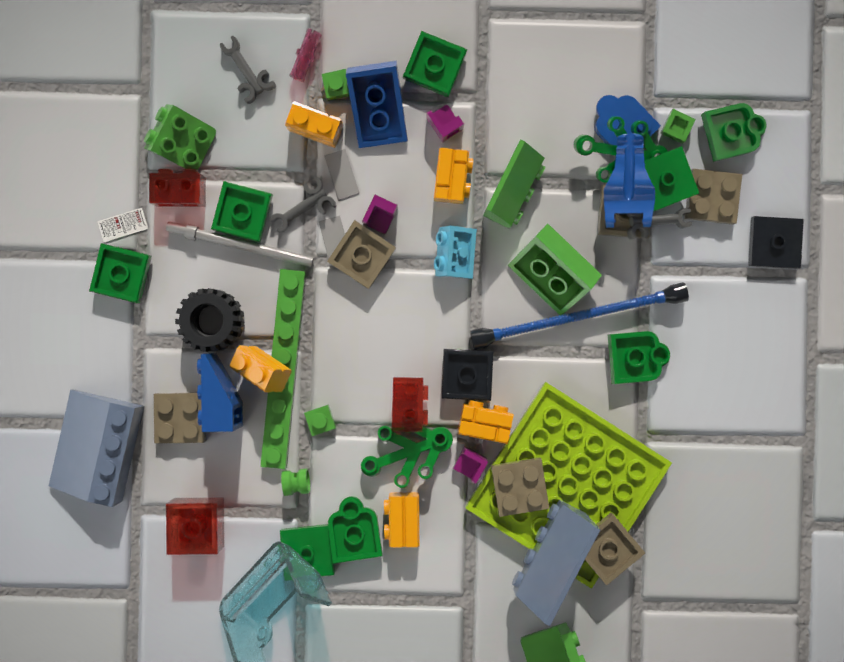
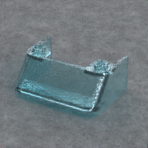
[219,542,332,662]

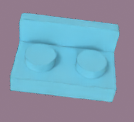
[434,225,477,279]

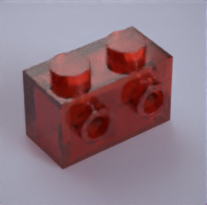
[149,169,206,207]
[392,377,428,432]

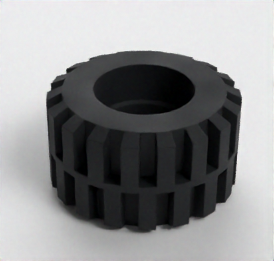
[175,288,245,352]

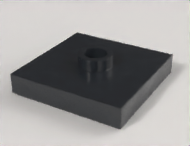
[748,216,804,269]
[441,349,494,401]

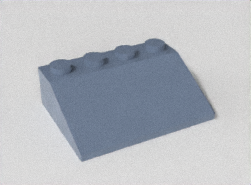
[48,389,144,507]
[512,500,600,626]

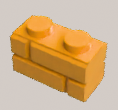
[285,102,344,148]
[434,148,473,204]
[230,345,291,392]
[458,400,514,444]
[384,492,420,547]

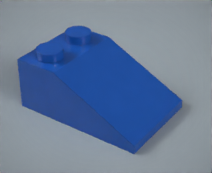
[346,60,408,148]

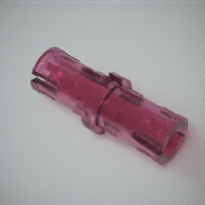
[289,28,322,82]

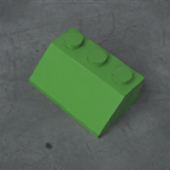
[483,139,545,228]
[508,223,602,316]

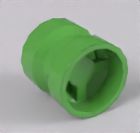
[281,468,310,496]

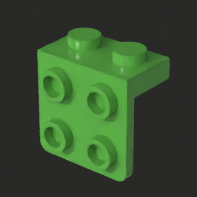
[144,104,216,173]
[520,622,586,662]

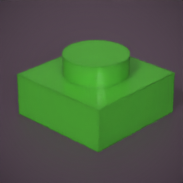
[322,69,350,101]
[660,109,696,144]
[304,404,336,436]

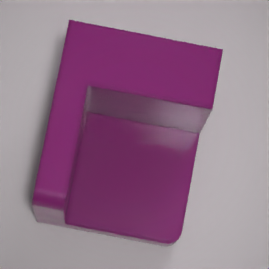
[426,105,464,143]
[362,194,398,234]
[453,446,488,484]

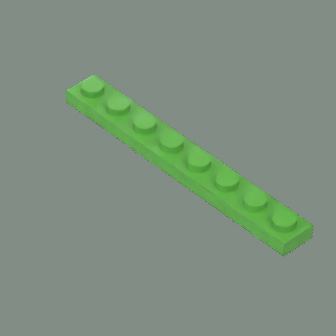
[260,269,306,469]

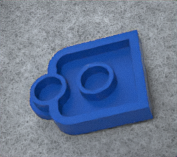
[595,95,661,145]

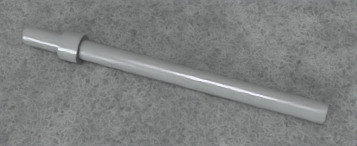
[166,222,314,267]

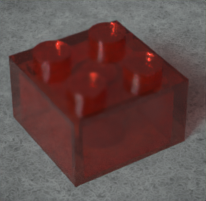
[166,497,224,555]

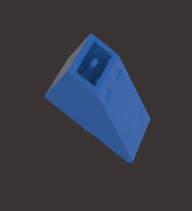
[197,353,243,432]

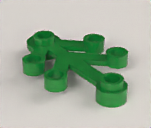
[573,116,668,183]
[361,417,453,488]

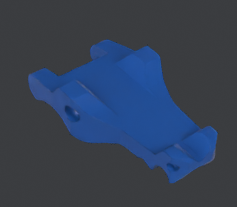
[604,133,655,228]

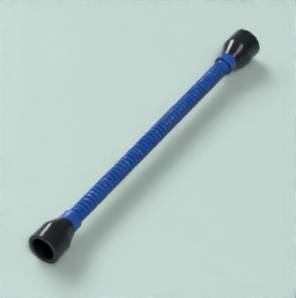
[470,282,689,350]

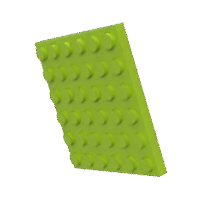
[465,382,672,589]

